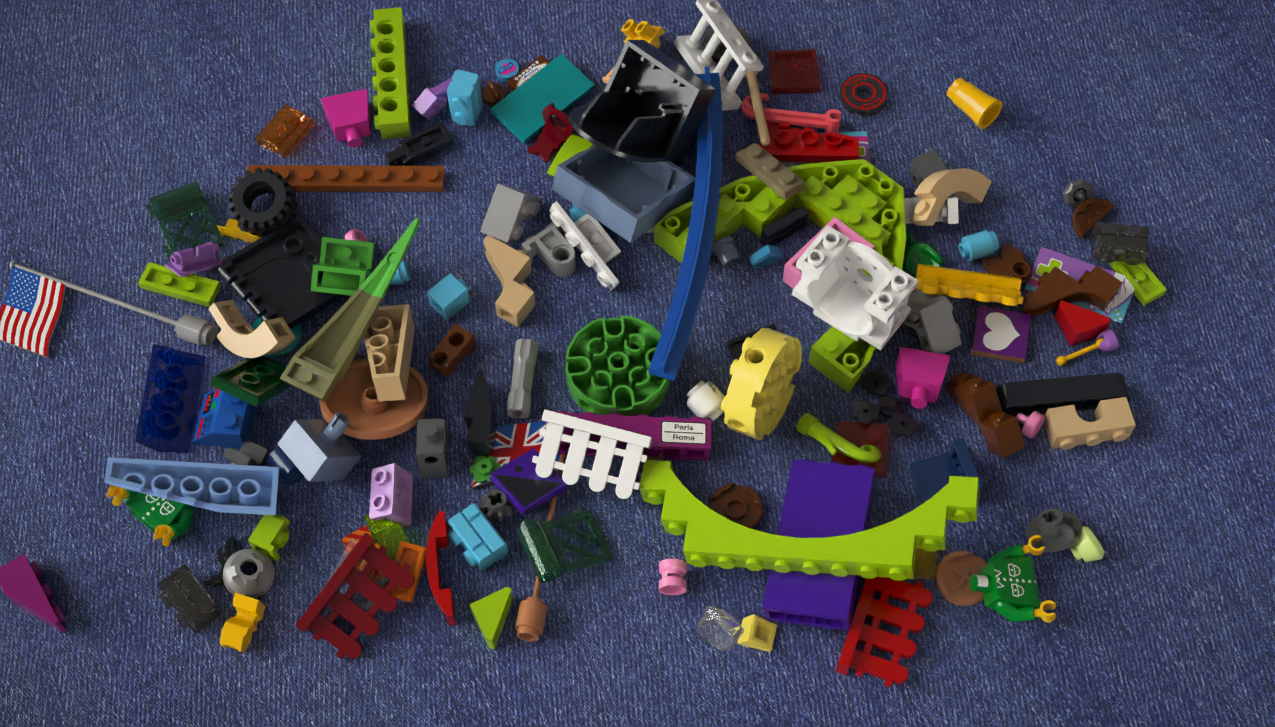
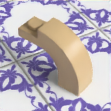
[911,168,992,226]
[209,300,296,358]

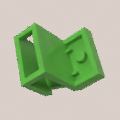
[311,237,375,296]

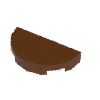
[1072,198,1115,238]

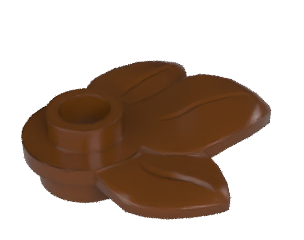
[982,244,1032,285]

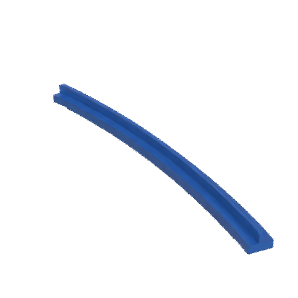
[649,67,723,381]

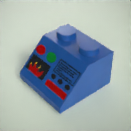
[193,389,256,449]

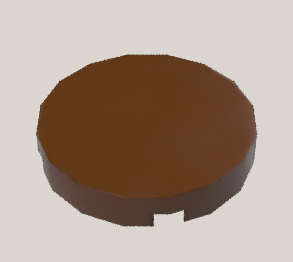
[708,483,763,530]

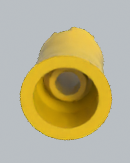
[947,78,1003,129]

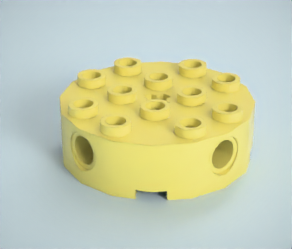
[721,328,802,440]

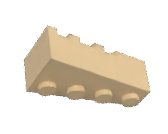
[364,304,415,402]

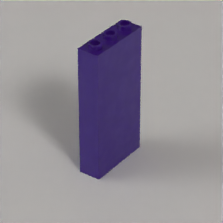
[762,459,877,631]

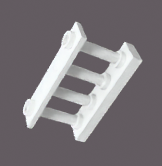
[674,0,764,111]

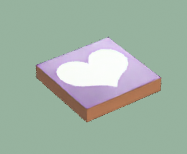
[972,306,1030,363]

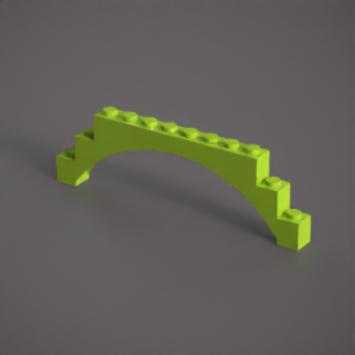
[639,460,979,581]

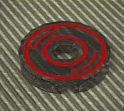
[839,73,888,117]

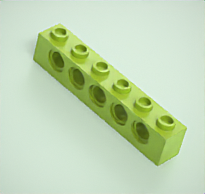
[370,7,411,139]

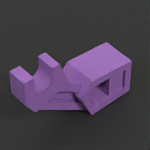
[412,77,452,121]

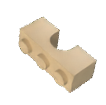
[1043,397,1136,450]

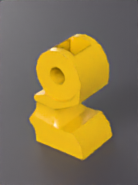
[220,593,266,653]

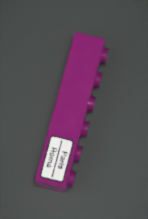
[556,411,711,461]

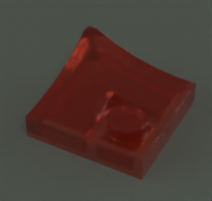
[832,421,889,478]

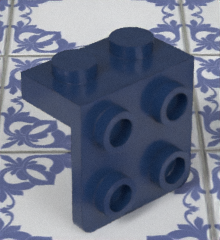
[909,438,984,504]

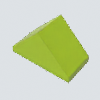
[470,587,514,650]

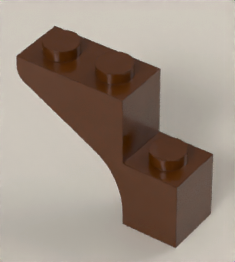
[1022,265,1123,318]
[945,372,1026,458]

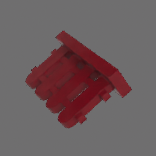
[295,533,415,659]

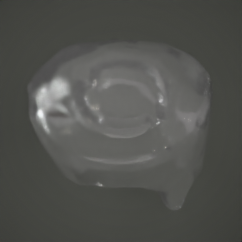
[696,605,744,651]

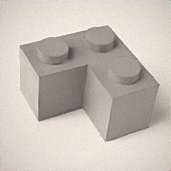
[480,184,540,243]
[902,290,962,354]

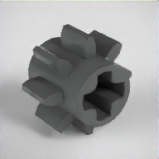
[480,488,513,523]

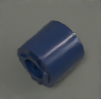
[266,446,304,486]

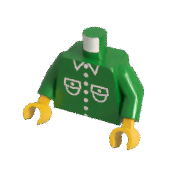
[106,485,194,546]
[970,535,1056,623]

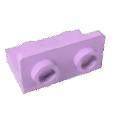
[369,463,413,527]

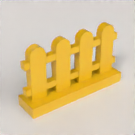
[914,264,1023,306]

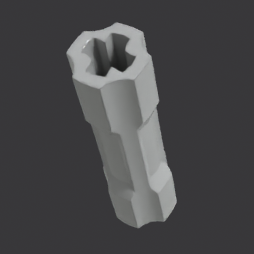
[506,338,538,419]

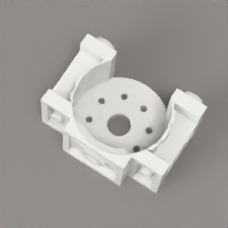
[792,225,918,351]

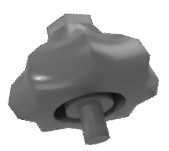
[1063,178,1093,208]

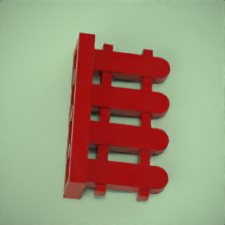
[836,577,933,687]

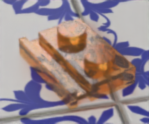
[256,104,315,159]

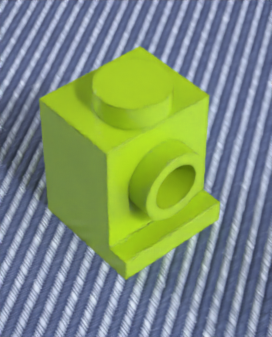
[248,514,290,562]

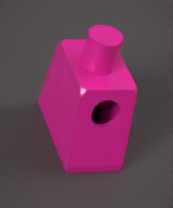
[321,89,371,148]
[895,347,950,409]

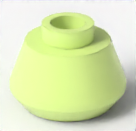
[1069,526,1105,562]

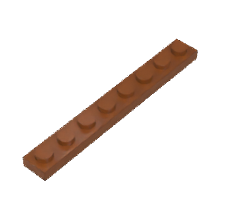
[246,165,446,192]

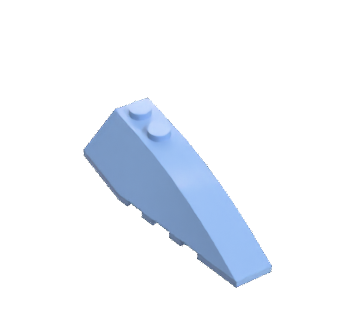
[105,457,279,515]

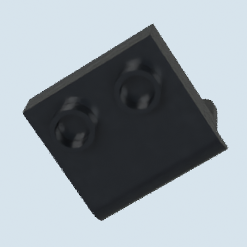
[569,40,716,167]

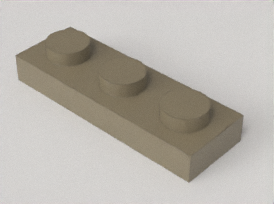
[736,143,804,200]

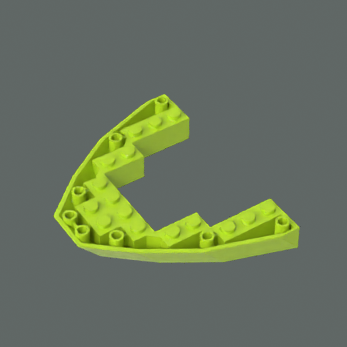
[654,159,906,394]

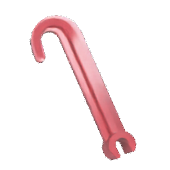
[742,93,841,134]

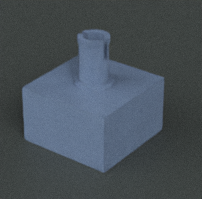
[278,412,361,482]

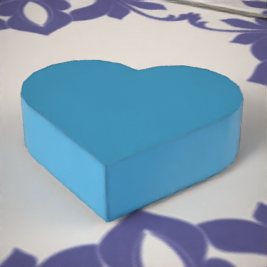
[749,245,783,268]

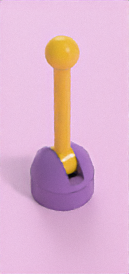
[1056,329,1119,366]

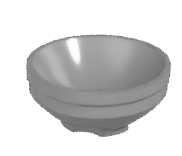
[223,549,275,599]

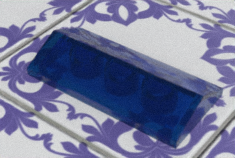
[134,344,205,453]

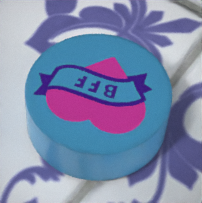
[495,59,519,83]

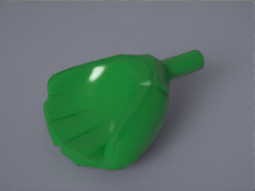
[904,233,944,277]

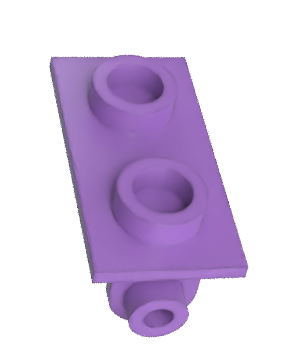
[165,242,224,277]

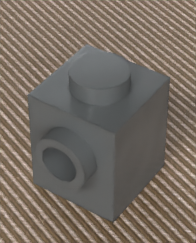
[909,149,948,187]

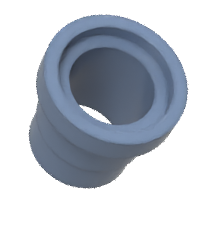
[712,237,740,268]

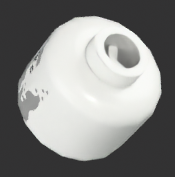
[687,381,725,421]

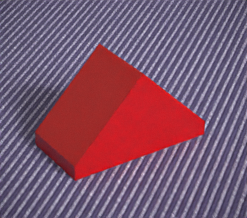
[1054,300,1111,347]

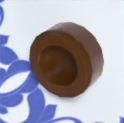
[482,80,506,107]

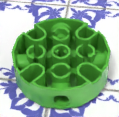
[565,316,670,416]

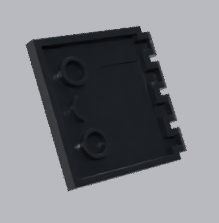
[218,216,346,329]

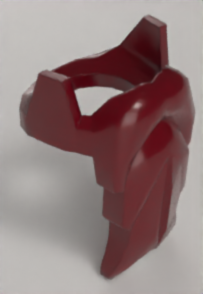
[527,103,575,162]

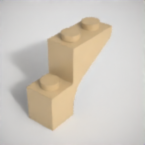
[484,235,535,327]

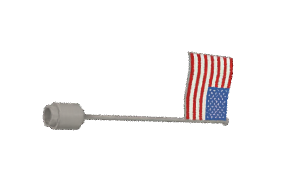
[0,260,217,359]

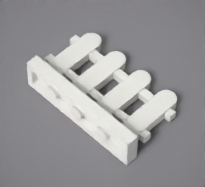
[532,409,653,499]

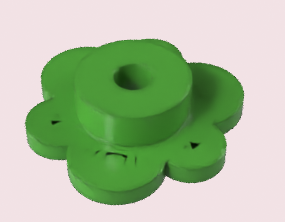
[470,456,501,483]

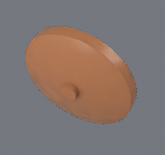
[320,358,428,440]

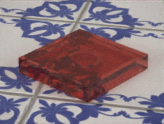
[768,49,821,95]

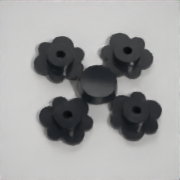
[850,372,929,437]

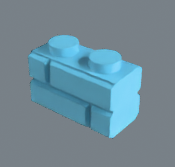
[447,70,483,126]
[447,503,508,571]

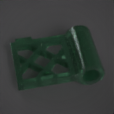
[146,181,224,261]
[517,507,614,583]

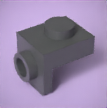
[223,440,269,466]

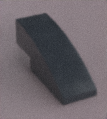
[463,371,497,457]

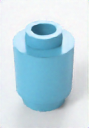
[958,230,999,261]

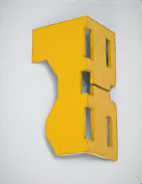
[217,218,262,243]

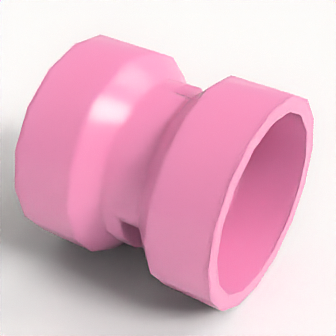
[659,559,687,595]

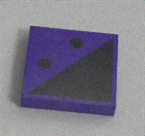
[490,448,567,516]

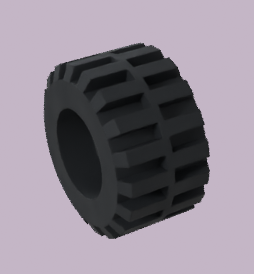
[228,168,298,237]

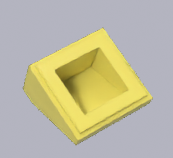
[738,614,777,652]

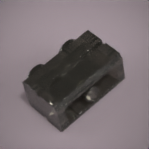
[1091,222,1149,265]
[157,565,222,634]

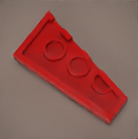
[759,119,859,162]

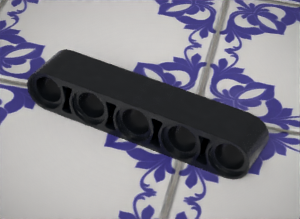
[996,373,1130,417]

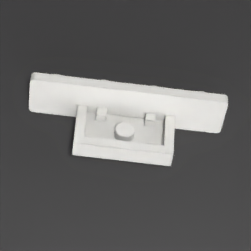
[549,201,621,291]

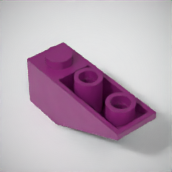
[0,554,67,633]

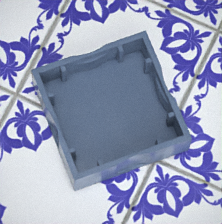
[552,145,695,243]

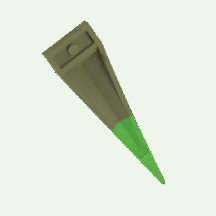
[280,218,420,403]

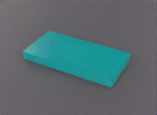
[491,53,595,144]

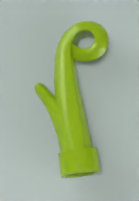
[796,413,881,463]

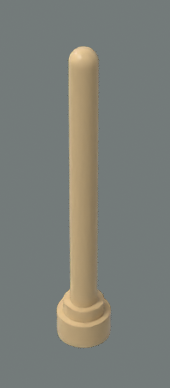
[744,71,770,146]

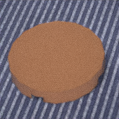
[935,551,987,606]

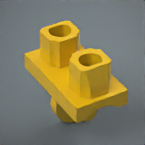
[621,19,665,50]

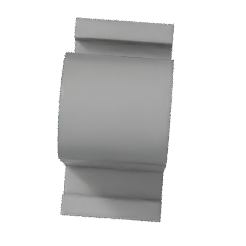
[522,222,576,277]

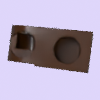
[428,323,477,377]

